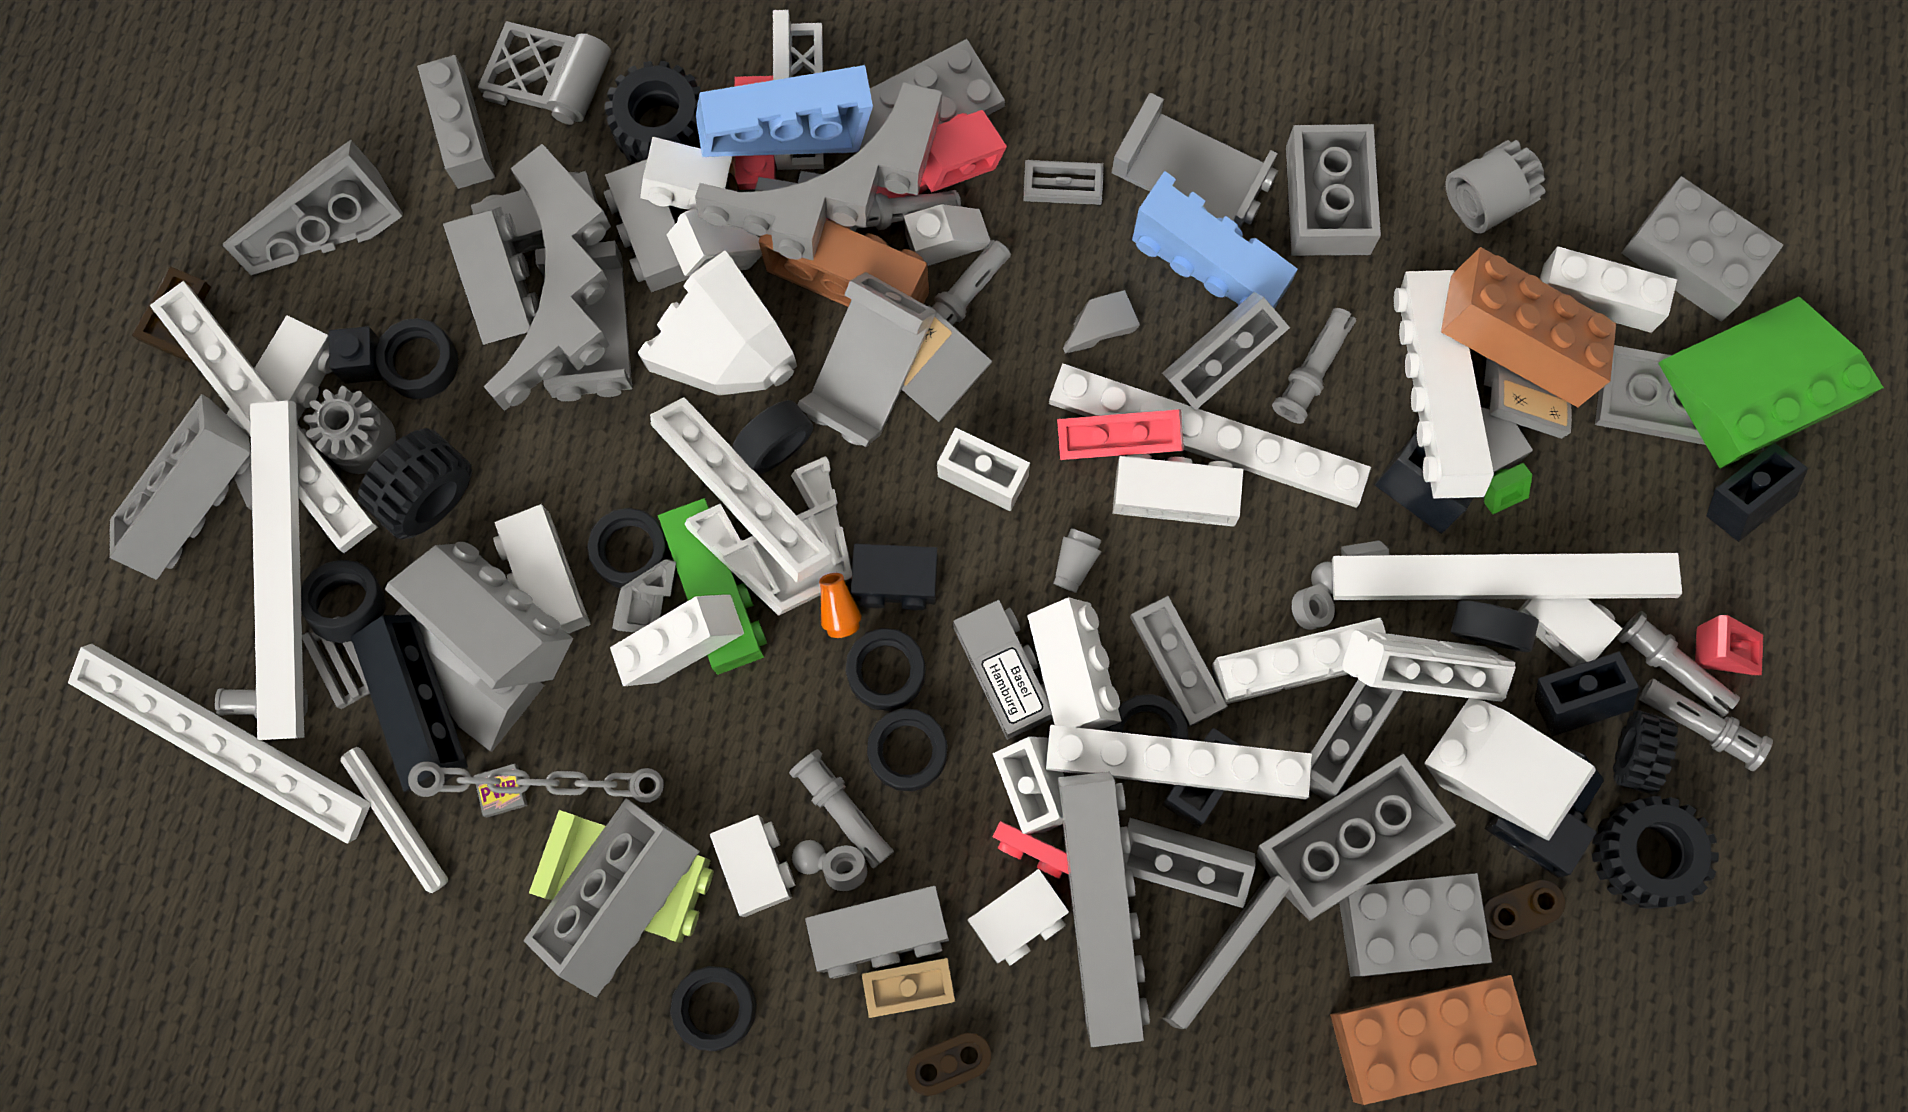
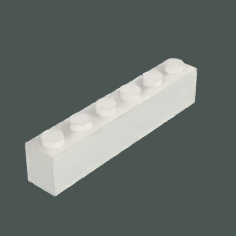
[1394,270,1494,498]

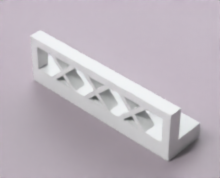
[773,10,824,170]

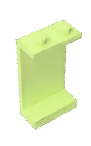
[529,810,714,943]

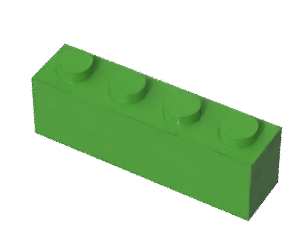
[658,498,767,675]

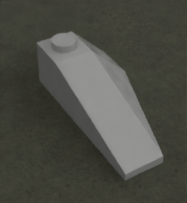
[395,606,545,752]

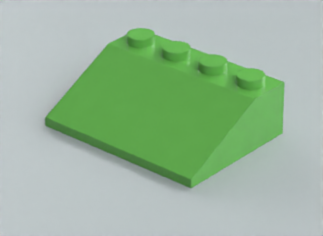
[1658,297,1884,469]

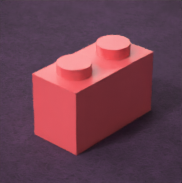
[923,110,1007,192]

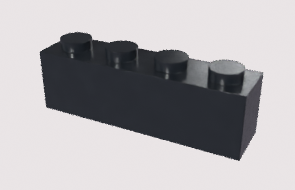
[351,614,468,792]

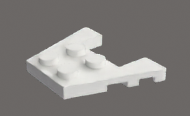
[685,456,852,616]

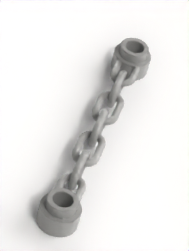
[408,762,663,803]

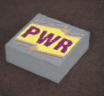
[474,764,528,818]

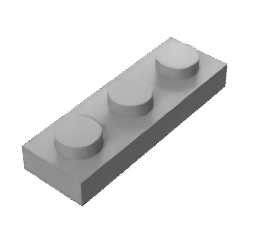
[1130,596,1228,727]

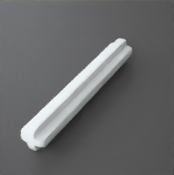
[341,747,448,893]

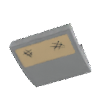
[902,305,992,422]
[1484,358,1572,439]

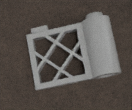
[478,21,612,125]

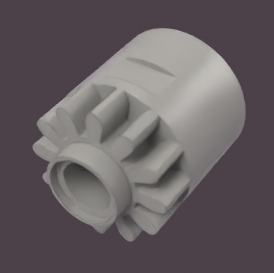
[1446,140,1545,233]
[303,386,396,474]

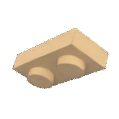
[862,958,955,1018]

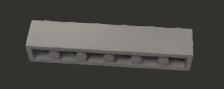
[1058,771,1150,1047]

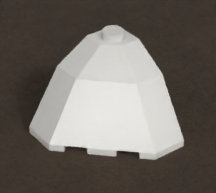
[638,250,797,395]

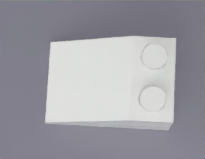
[1424,698,1596,841]

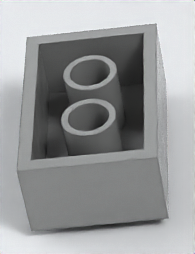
[1286,124,1381,256]
[1621,176,1783,322]
[443,207,540,345]
[1339,873,1492,977]
[805,886,949,979]

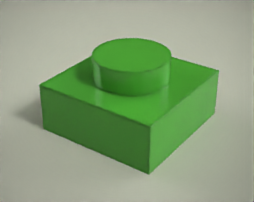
[1484,463,1532,514]

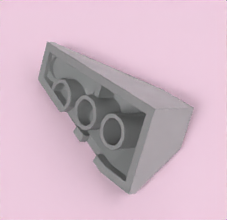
[223,140,403,275]

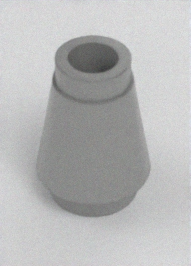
[1053,529,1101,593]

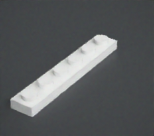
[650,397,832,583]
[1046,725,1312,799]

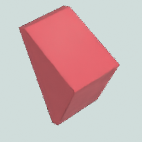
[1695,615,1763,675]

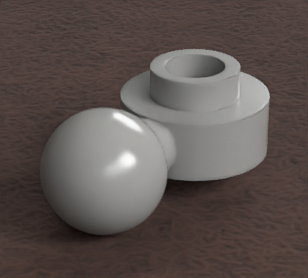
[1292,562,1335,630]
[792,840,867,891]

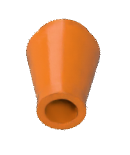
[819,573,862,638]

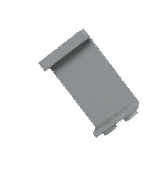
[1112,93,1278,229]
[535,241,632,401]
[798,272,937,447]

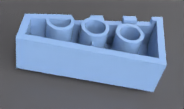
[696,65,873,157]
[1132,171,1298,309]

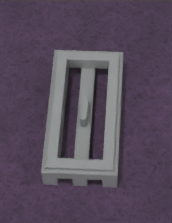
[1023,160,1104,205]
[302,616,370,709]

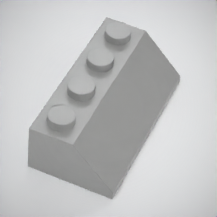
[110,394,251,580]
[385,542,573,689]
[1256,754,1456,921]
[524,798,700,997]

